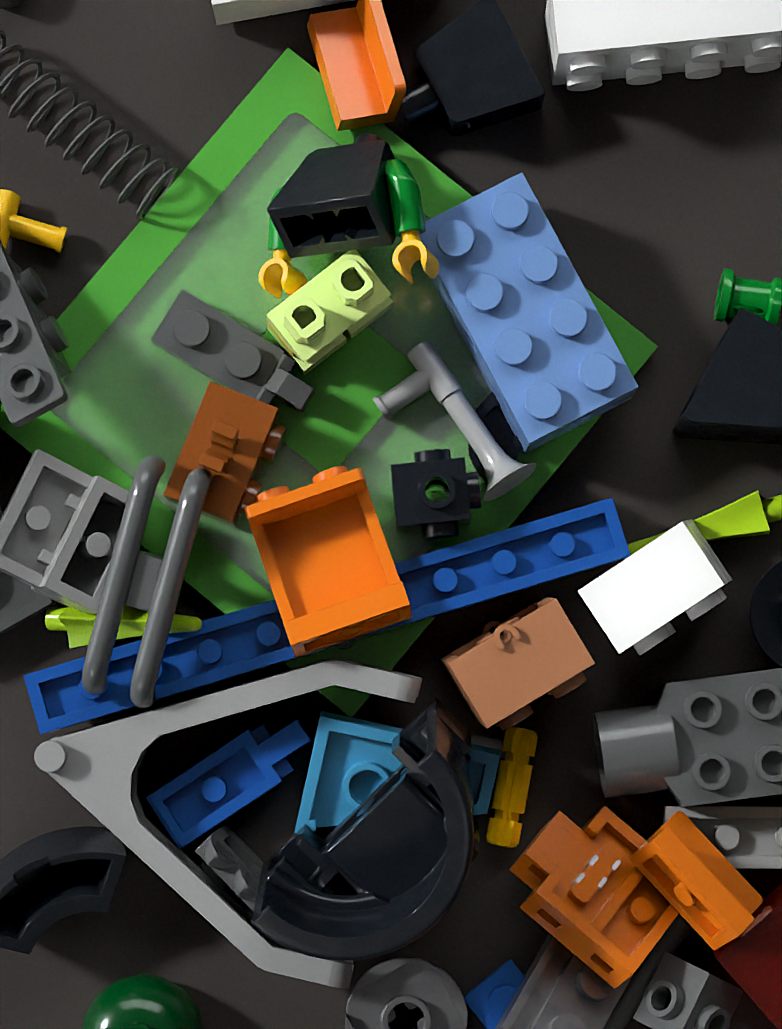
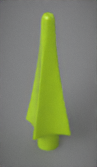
[627,490,782,555]
[45,605,202,649]

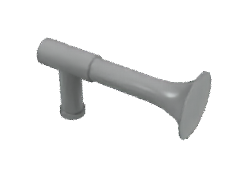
[372,340,537,502]

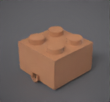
[440,597,595,731]

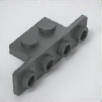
[0,240,71,427]

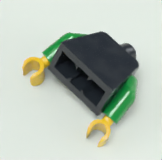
[258,133,439,299]

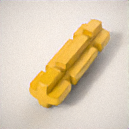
[486,727,538,848]

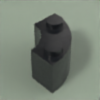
[0,826,126,955]

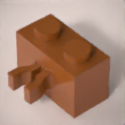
[163,381,286,528]

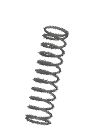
[0,30,180,220]

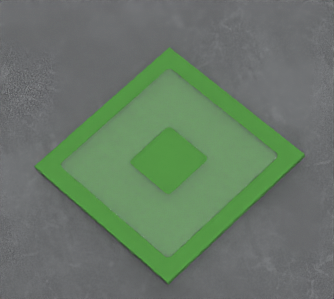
[0,47,658,718]

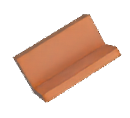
[307,0,406,131]
[628,811,763,951]

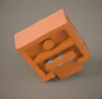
[509,805,679,989]

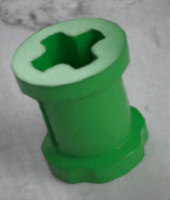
[713,268,782,325]

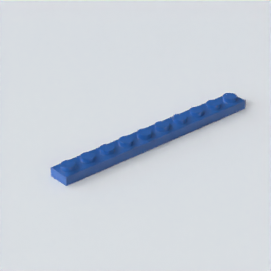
[23,498,631,735]

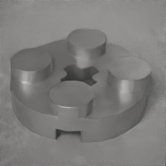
[345,958,468,1029]

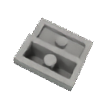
[0,449,153,614]

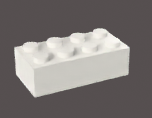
[544,0,782,91]

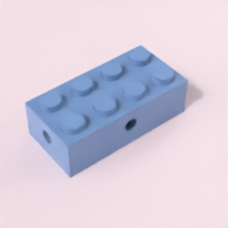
[420,172,638,454]

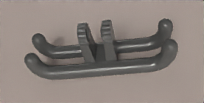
[82,455,213,708]

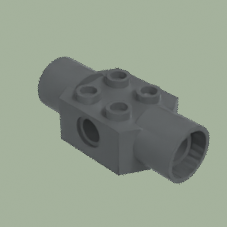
[593,668,782,807]

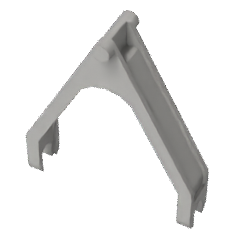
[34,658,422,989]

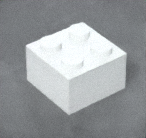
[578,519,732,656]

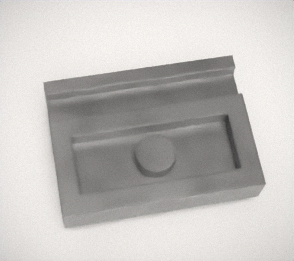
[495,933,633,1029]

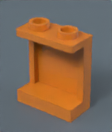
[244,466,413,658]

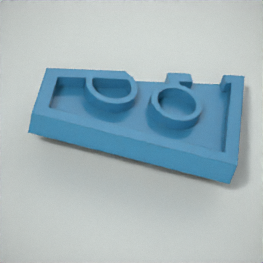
[294,711,501,833]

